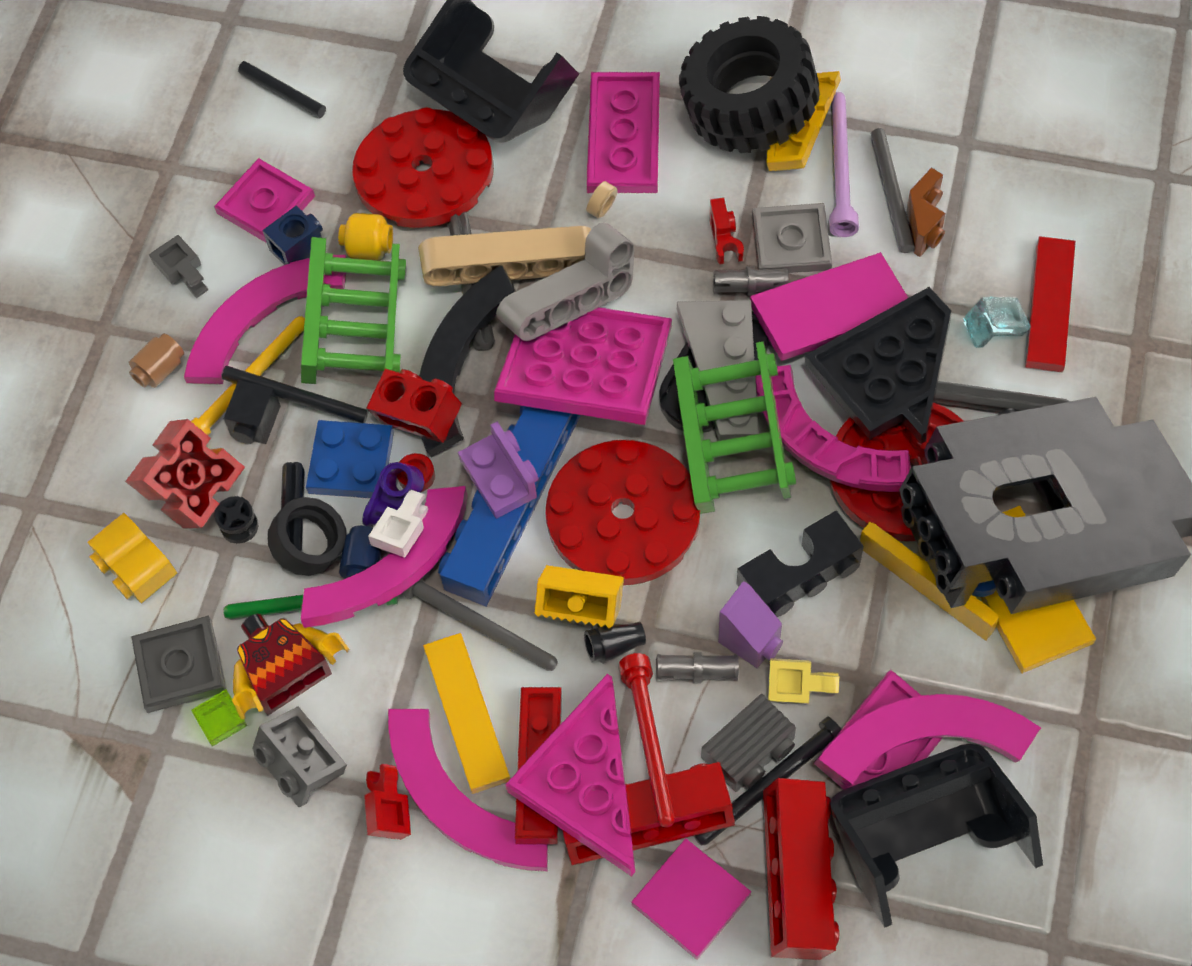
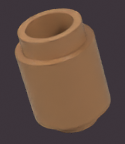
[129,333,184,388]

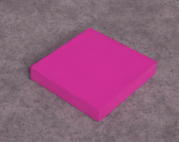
[214,158,315,243]
[631,838,751,960]

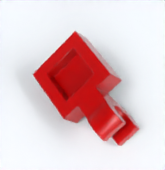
[709,197,744,265]
[364,764,411,840]

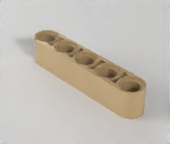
[418,226,592,286]

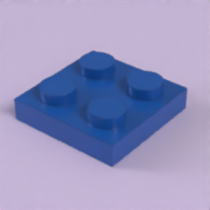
[306,420,394,498]

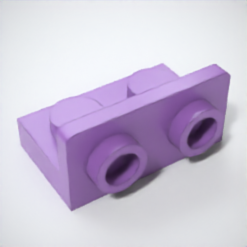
[458,421,539,519]

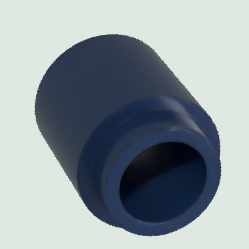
[339,525,382,579]

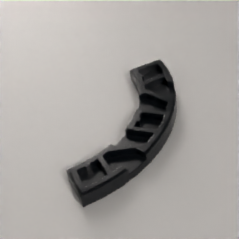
[419,265,516,457]

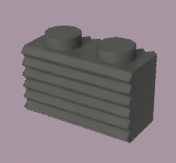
[701,694,796,792]

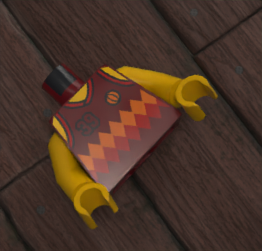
[232,614,350,720]

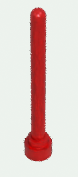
[619,653,675,827]

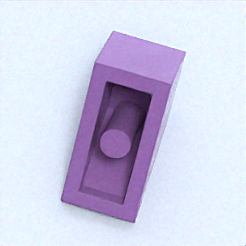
[718,581,783,669]

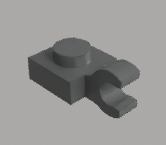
[149,235,208,298]

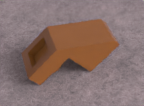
[906,167,946,257]

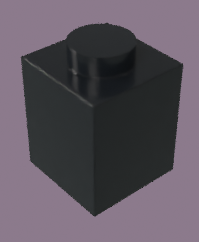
[223,380,281,444]

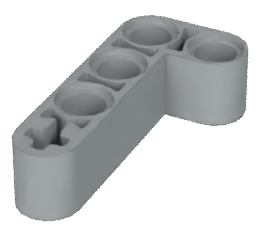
[496,222,634,341]

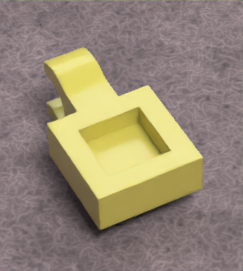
[768,658,839,703]

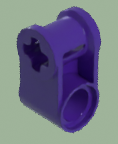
[362,462,424,527]

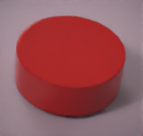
[397,453,435,492]

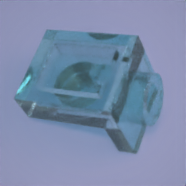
[963,297,1031,348]

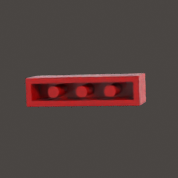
[563,762,735,865]
[763,778,840,960]

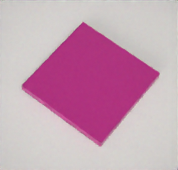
[494,307,672,425]

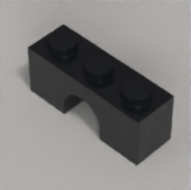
[736,510,864,617]

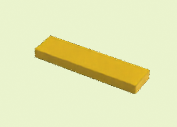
[860,522,1000,641]
[423,633,511,794]

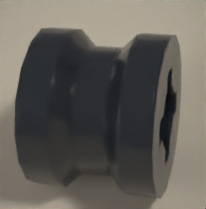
[214,496,259,544]

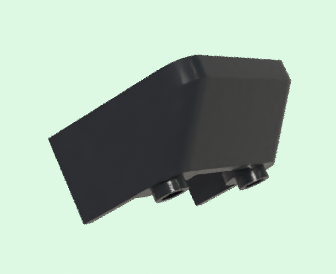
[831,744,1043,928]

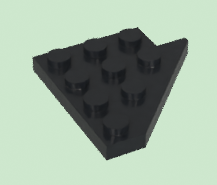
[805,287,951,444]

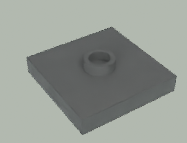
[131,615,226,713]

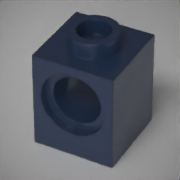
[262,205,323,265]

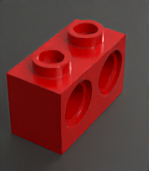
[366,368,462,443]

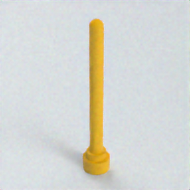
[191,316,305,436]

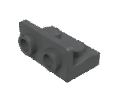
[252,706,347,807]

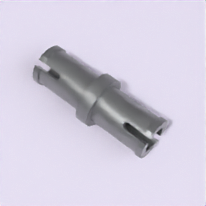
[713,266,789,296]
[656,651,739,683]

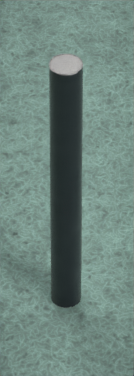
[222,365,369,423]

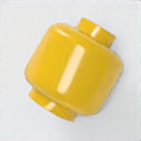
[338,213,393,261]

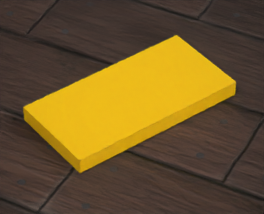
[980,505,1096,674]

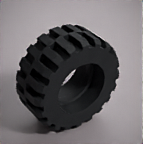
[679,16,820,153]

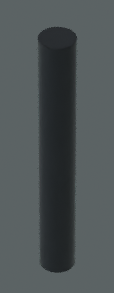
[238,61,326,118]

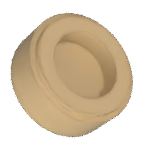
[586,181,617,218]

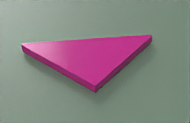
[505,674,636,877]

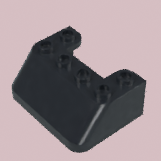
[403,0,579,143]

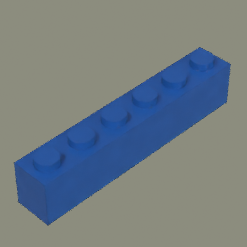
[438,406,581,607]

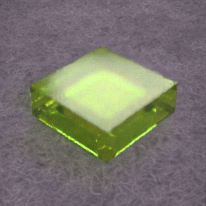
[191,689,248,747]

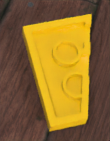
[767,71,841,171]

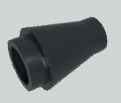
[584,622,646,664]

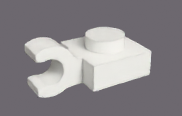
[368,490,428,558]

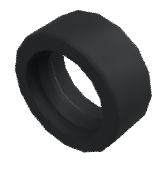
[268,497,346,576]

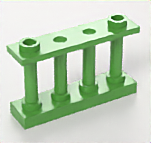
[301,237,406,384]
[673,342,796,514]

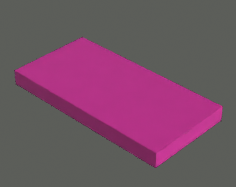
[587,72,660,193]
[750,252,908,361]

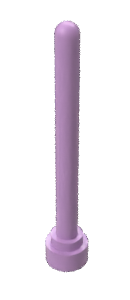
[829,92,859,237]

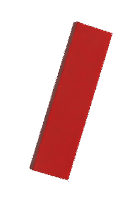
[1025,236,1076,372]
[515,687,562,844]

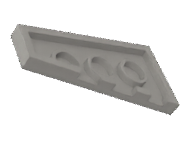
[676,300,758,441]

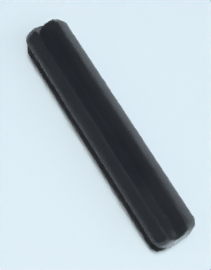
[281,462,304,569]

